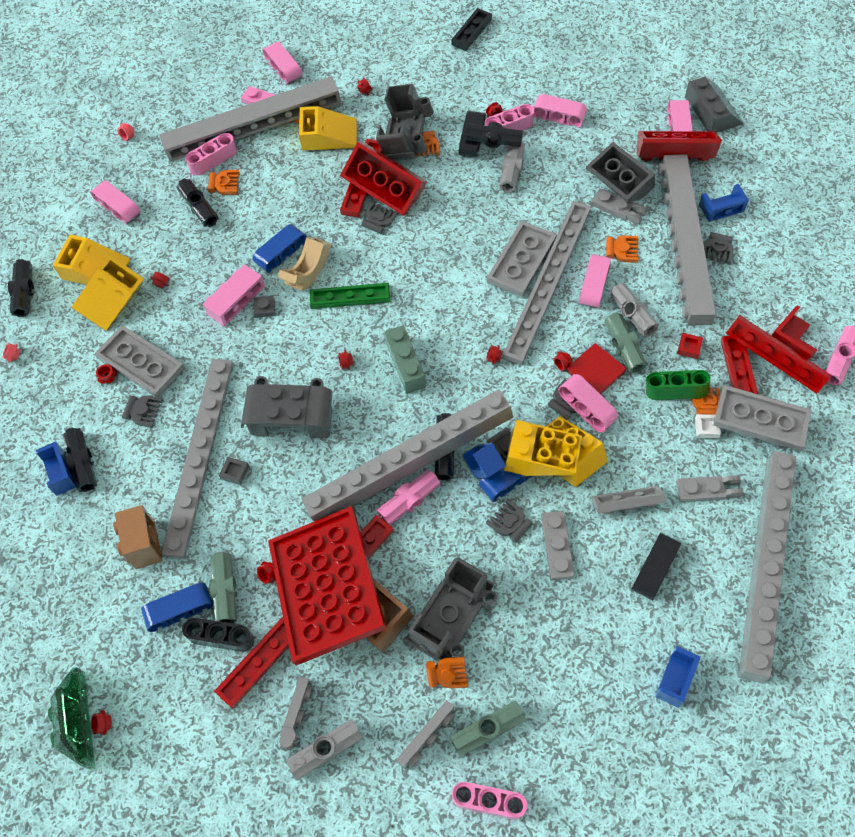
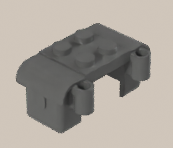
[376,84,434,159]
[241,376,333,438]
[403,557,497,662]

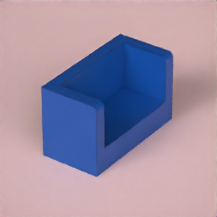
[699,184,749,222]
[36,441,76,496]
[462,443,506,478]
[655,646,701,708]

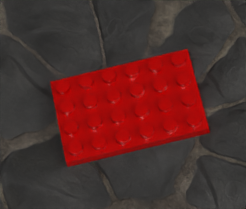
[268,506,387,666]

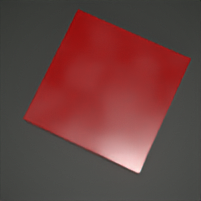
[566,343,627,395]

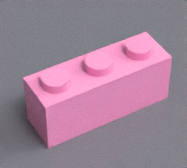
[203,264,265,327]

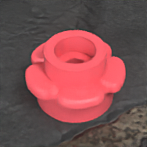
[117,123,135,141]
[2,343,20,363]

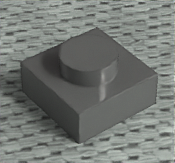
[254,296,275,318]
[219,457,249,485]

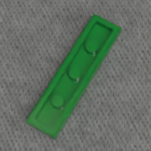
[310,283,390,309]

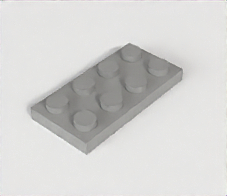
[487,220,557,297]
[94,325,185,397]
[713,385,812,451]

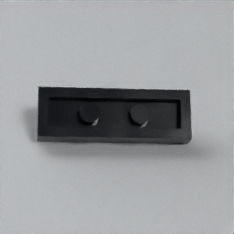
[451,8,492,51]

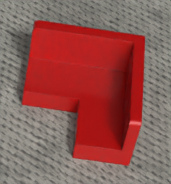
[772,305,817,360]

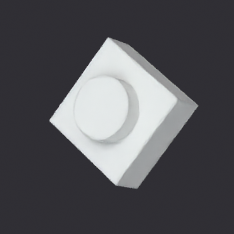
[695,414,721,438]

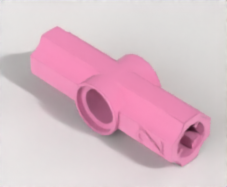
[826,325,855,386]
[377,470,440,525]

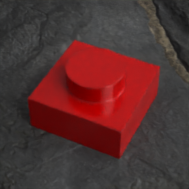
[677,332,703,359]

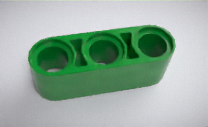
[646,370,711,400]

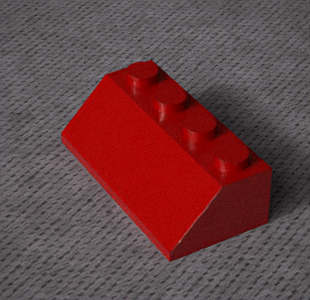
[636,131,722,161]
[340,142,427,216]

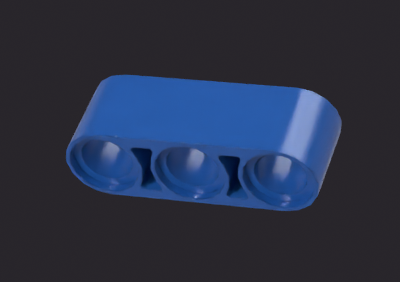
[252,224,307,273]
[479,468,532,502]
[141,583,213,632]

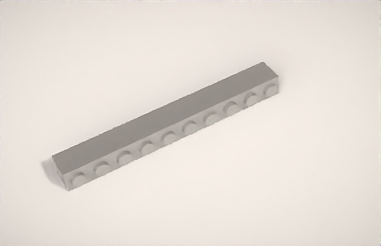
[159,76,341,161]
[659,154,716,326]
[301,389,513,521]
[738,451,796,684]

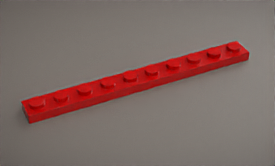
[214,515,394,709]

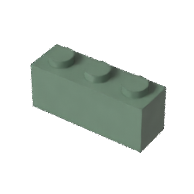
[384,325,426,394]

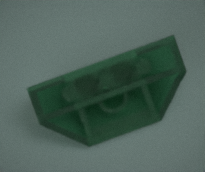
[48,667,96,770]

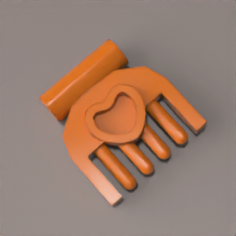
[412,131,440,158]
[208,170,240,195]
[606,235,639,263]
[692,387,722,415]
[426,657,468,688]

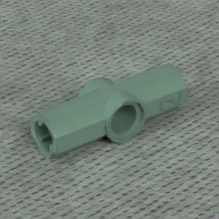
[605,312,647,373]
[209,552,237,623]
[450,700,527,757]

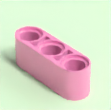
[262,41,302,84]
[533,94,587,128]
[667,100,692,131]
[485,104,534,130]
[185,133,237,175]
[90,180,141,224]
[579,254,611,308]
[558,374,618,433]
[452,782,527,820]

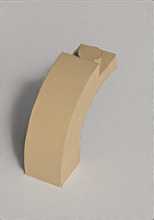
[278,237,332,291]

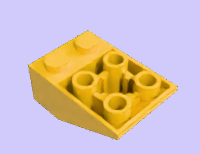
[299,106,357,151]
[53,234,130,285]
[71,255,144,331]
[546,416,608,487]
[504,420,582,476]

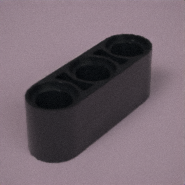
[459,111,486,157]
[631,532,682,601]
[182,618,254,652]

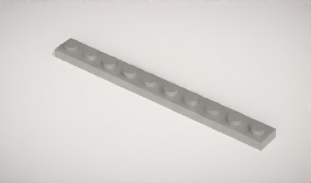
[503,201,591,365]
[161,359,233,559]

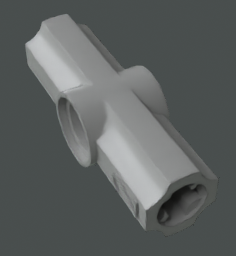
[499,142,525,193]
[610,283,659,337]
[286,719,363,781]

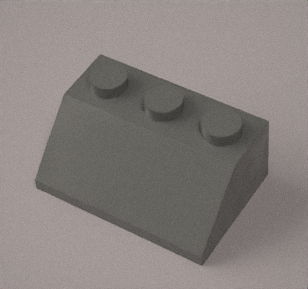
[685,77,743,133]
[586,142,655,202]

